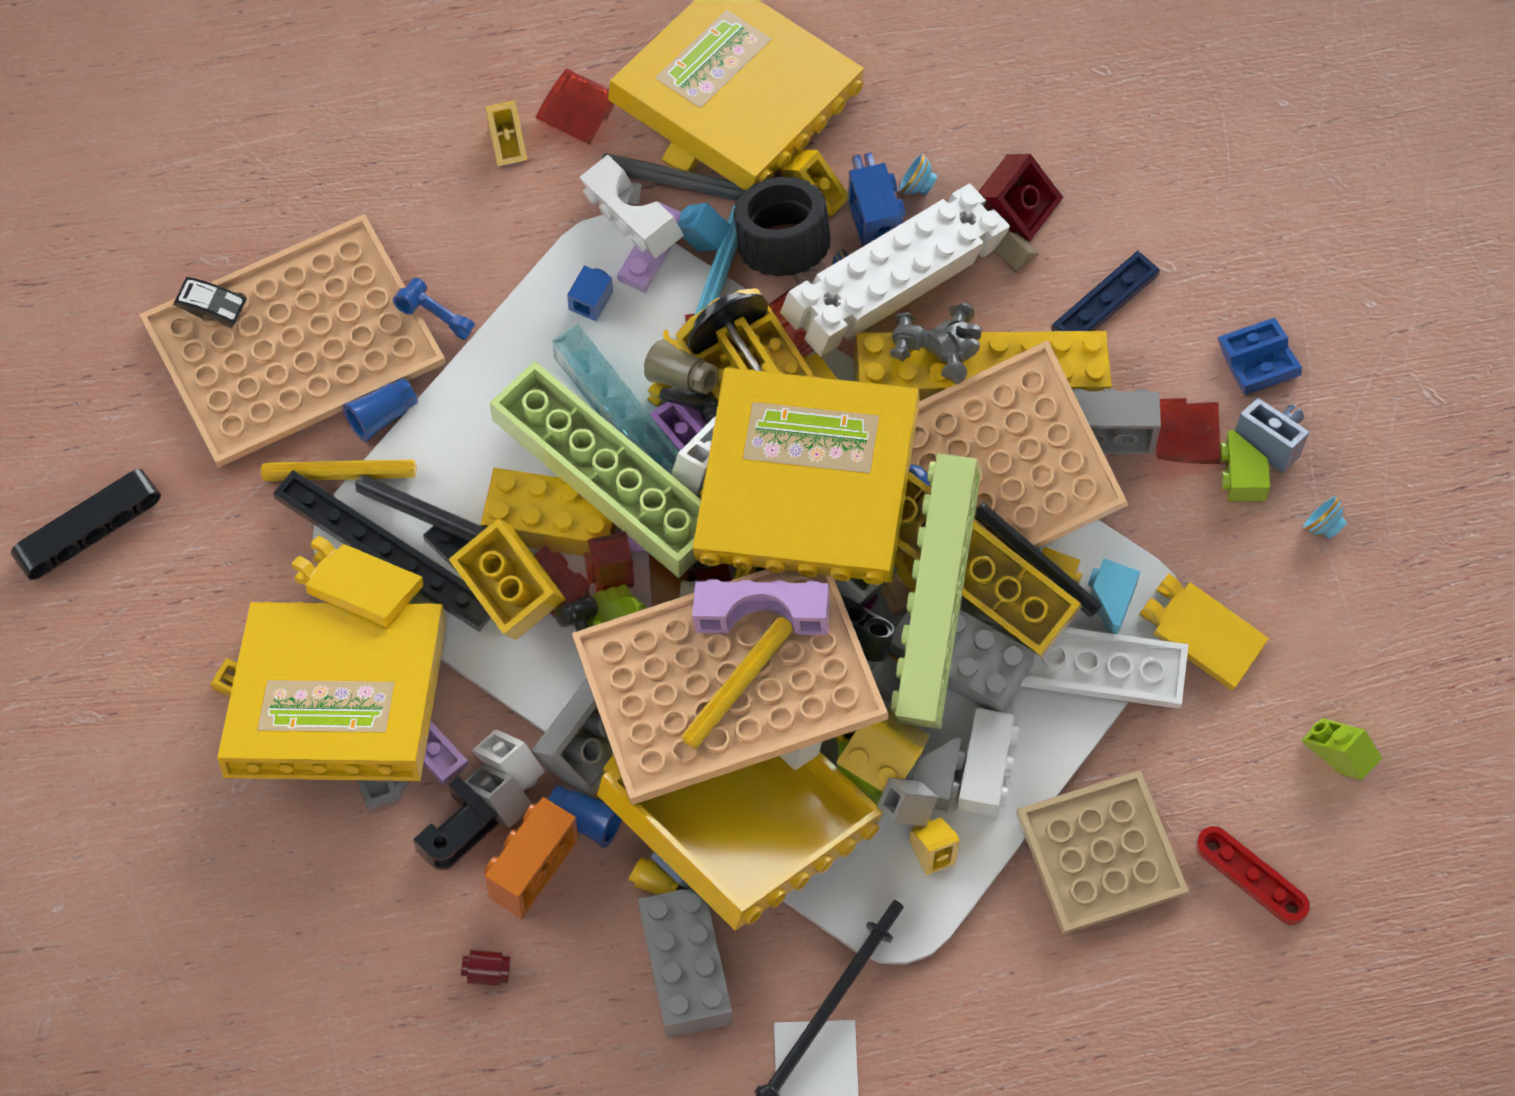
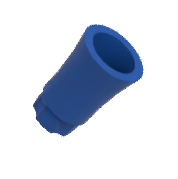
[343,379,418,442]
[548,786,622,848]

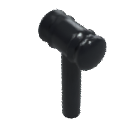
[659,388,718,424]
[554,595,598,632]

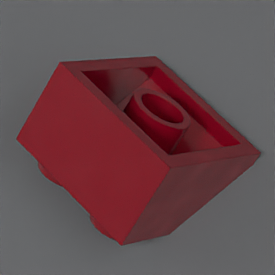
[978,154,1064,241]

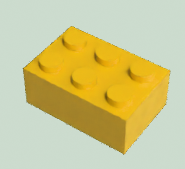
[449,518,566,640]

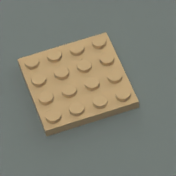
[1016,770,1189,935]

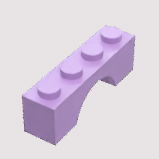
[692,579,831,635]

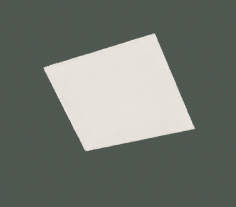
[774,1020,858,1096]

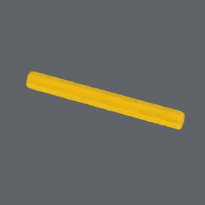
[261,459,417,482]
[682,617,793,749]

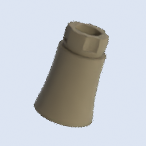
[644,340,718,395]

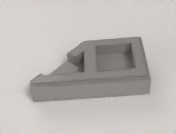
[357,780,409,811]

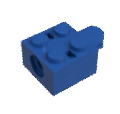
[848,152,906,247]

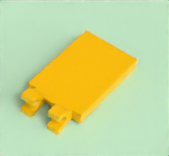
[291,535,424,627]
[1138,573,1269,691]

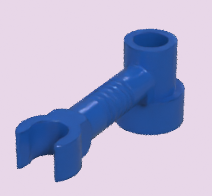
[393,278,475,340]

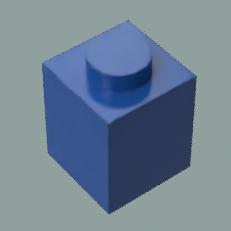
[567,265,613,321]

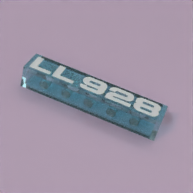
[552,324,679,474]

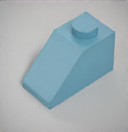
[1088,558,1140,634]

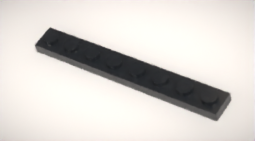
[273,470,491,632]

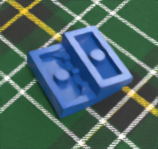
[1218,318,1302,395]

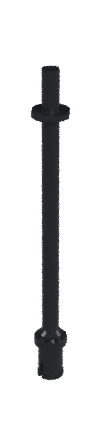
[754,900,904,1096]

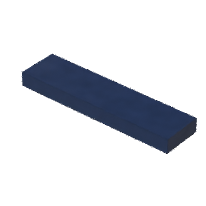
[1051,250,1160,331]

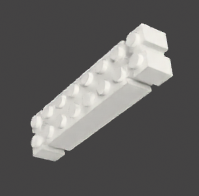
[780,183,1010,357]

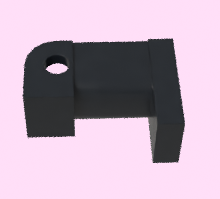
[413,776,499,870]

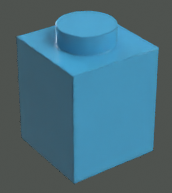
[678,203,731,252]

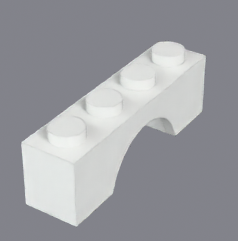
[579,155,684,258]

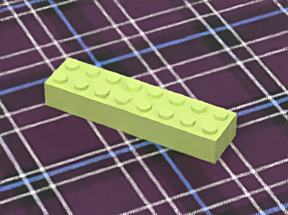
[490,361,701,578]
[891,453,982,729]

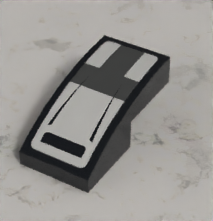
[173,277,247,328]

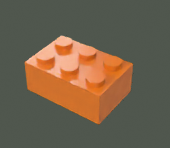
[484,797,579,919]

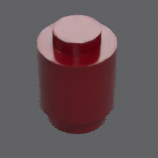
[461,949,510,986]

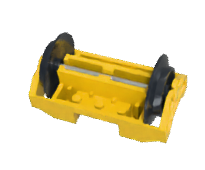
[676,288,815,402]

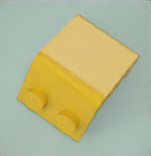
[836,708,930,792]

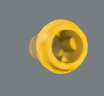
[628,857,679,895]

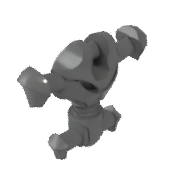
[890,302,982,384]

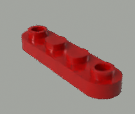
[1196,826,1310,925]

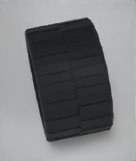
[733,177,831,277]

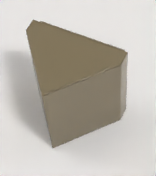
[995,232,1039,273]

